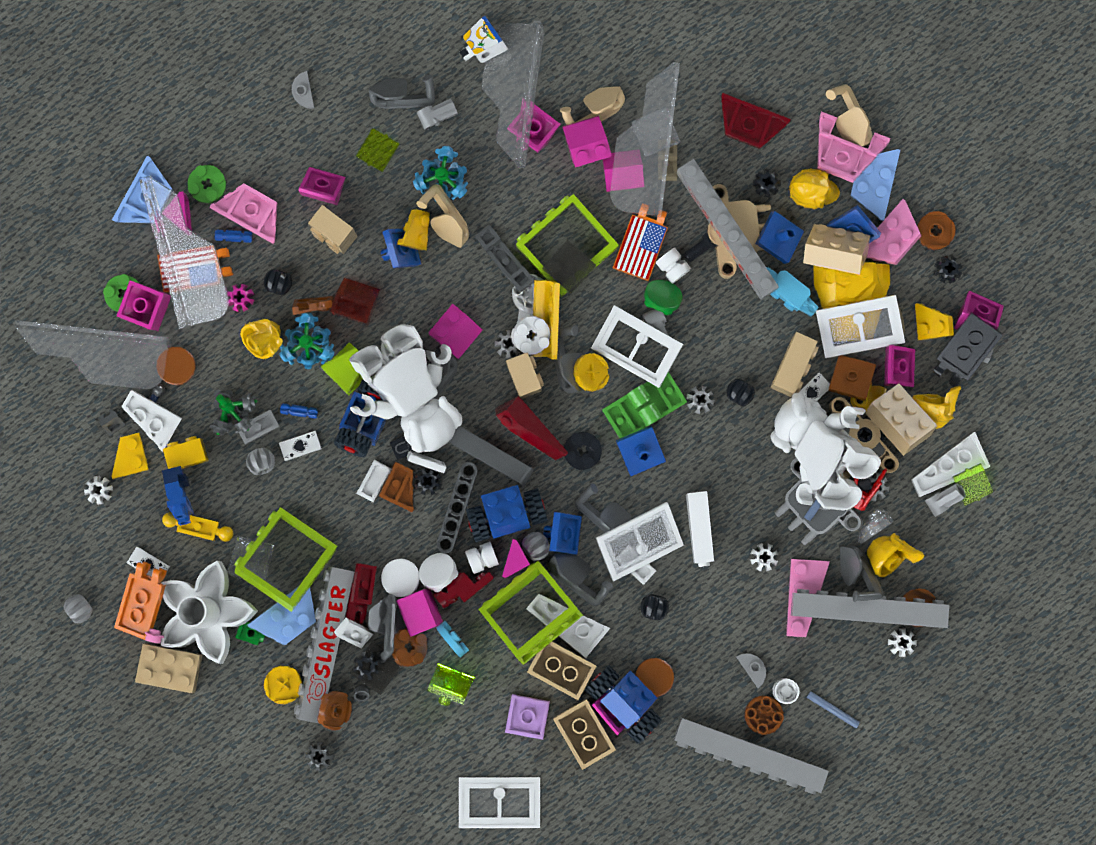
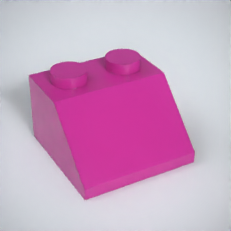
[562,115,612,168]
[117,281,172,331]
[954,291,1004,330]
[428,304,483,359]

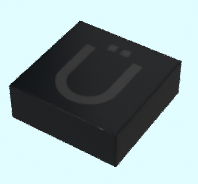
[390,437,414,460]

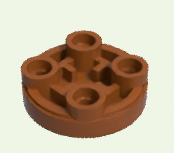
[157,347,196,385]
[635,658,674,697]
[744,696,784,735]

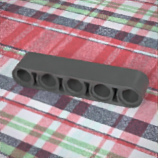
[449,426,534,486]
[437,462,478,553]

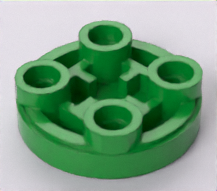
[644,279,683,315]

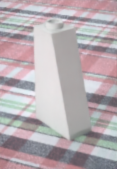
[686,491,714,567]

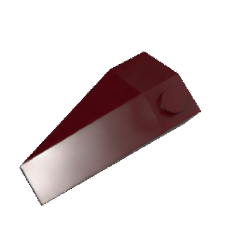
[495,396,568,460]

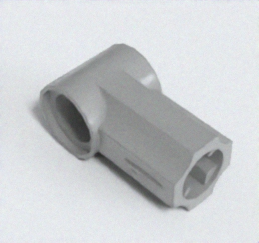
[417,99,458,131]
[925,483,966,517]

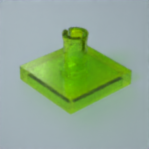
[427,664,474,706]

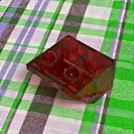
[330,278,380,326]

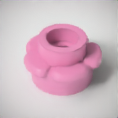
[145,629,164,643]

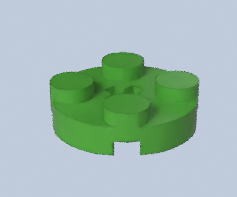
[188,165,226,203]
[103,274,140,312]

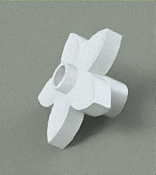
[161,561,258,664]

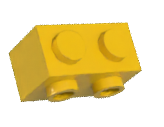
[163,436,209,469]

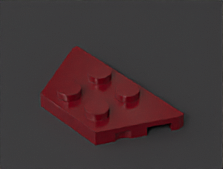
[721,93,791,149]

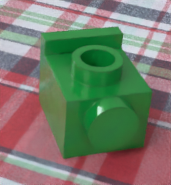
[235,621,266,645]

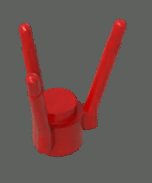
[854,468,887,511]

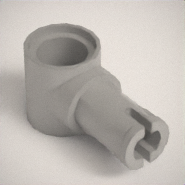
[642,309,669,346]

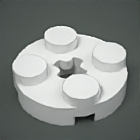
[511,315,550,355]

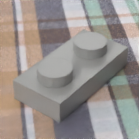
[237,410,280,445]

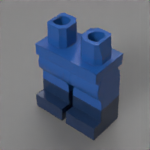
[162,466,194,526]

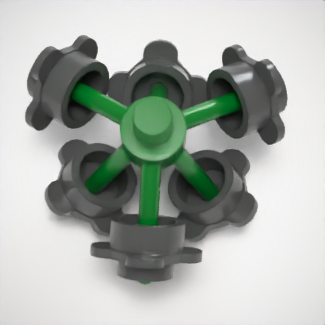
[210,389,257,435]

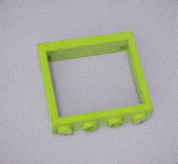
[516,194,619,297]
[234,507,338,612]
[478,561,583,665]

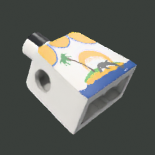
[459,16,508,63]

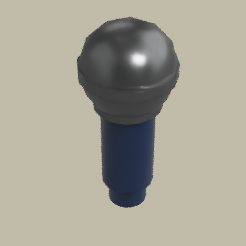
[149,383,165,403]

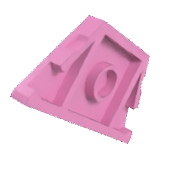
[209,183,278,245]
[867,199,921,265]

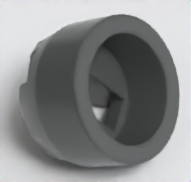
[354,684,369,702]

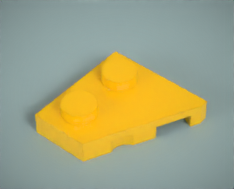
[397,209,430,250]
[915,303,954,340]
[112,433,149,479]

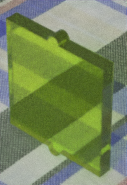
[356,128,399,172]
[953,463,993,506]

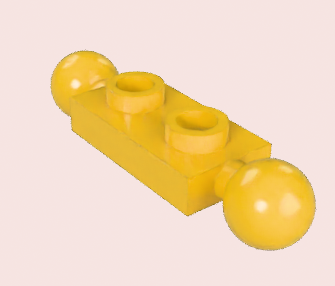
[162,512,234,542]

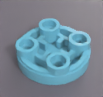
[436,621,469,657]

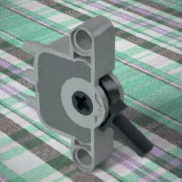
[775,458,872,545]

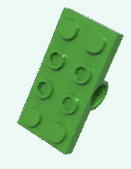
[602,372,687,439]

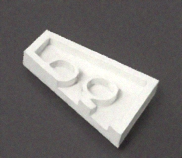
[122,390,182,452]

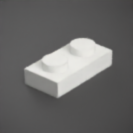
[334,618,373,648]

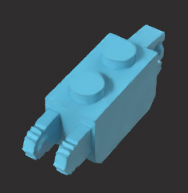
[766,267,819,317]

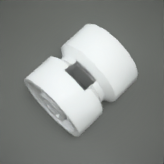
[656,248,691,284]
[465,542,499,574]
[772,678,799,704]

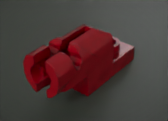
[344,563,377,625]
[433,572,494,609]

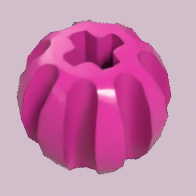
[226,284,254,312]

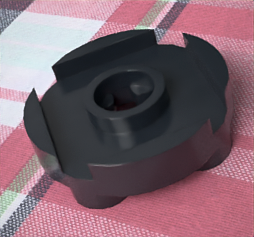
[564,432,602,470]

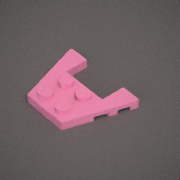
[817,111,891,183]

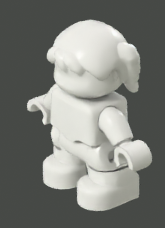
[349,324,462,453]
[771,393,881,510]

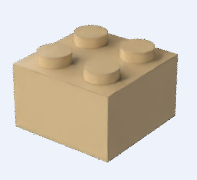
[506,352,544,399]

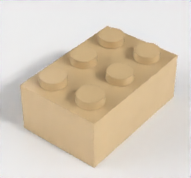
[308,205,357,254]
[803,224,870,275]
[770,332,819,397]
[866,384,937,456]
[527,641,596,700]
[135,644,203,693]
[553,699,616,770]

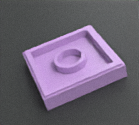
[505,694,550,740]

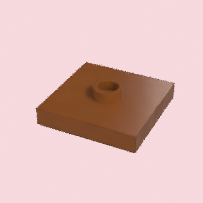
[829,355,876,401]

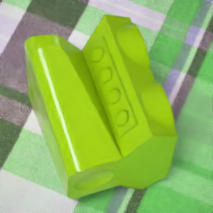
[321,342,363,395]

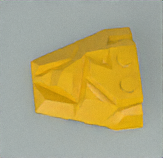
[813,262,890,341]

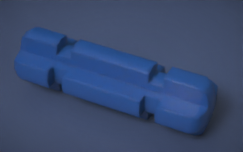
[215,229,253,243]
[280,403,318,418]

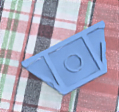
[850,149,900,221]
[112,156,173,223]
[247,585,316,645]

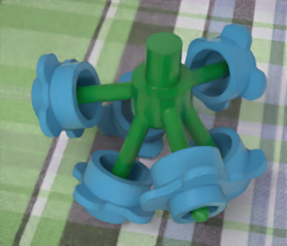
[413,146,468,201]
[279,312,335,369]

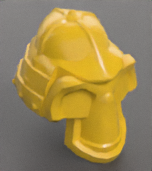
[789,168,840,209]
[240,319,283,359]
[912,386,961,429]
[867,533,924,577]

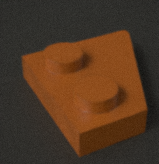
[292,296,333,315]
[379,462,413,512]

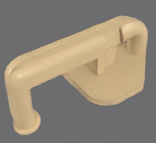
[826,84,873,146]
[560,87,625,125]
[416,184,469,248]

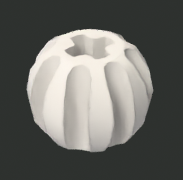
[84,476,113,505]
[750,543,778,572]
[888,628,917,657]

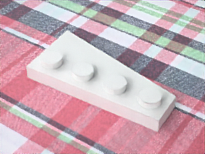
[911,432,990,497]
[526,594,610,658]

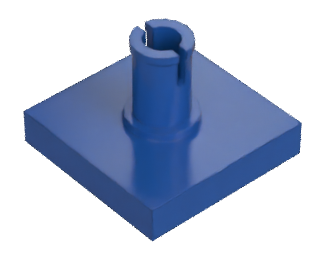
[827,205,881,243]
[755,211,804,264]
[381,228,421,268]
[616,426,666,476]
[543,512,582,555]

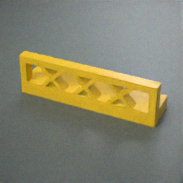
[532,280,560,359]

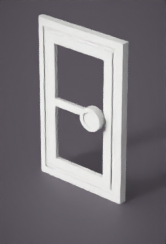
[591,305,683,388]

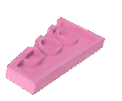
[786,559,830,637]

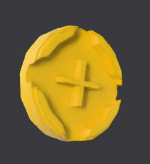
[574,353,609,392]
[264,666,302,704]

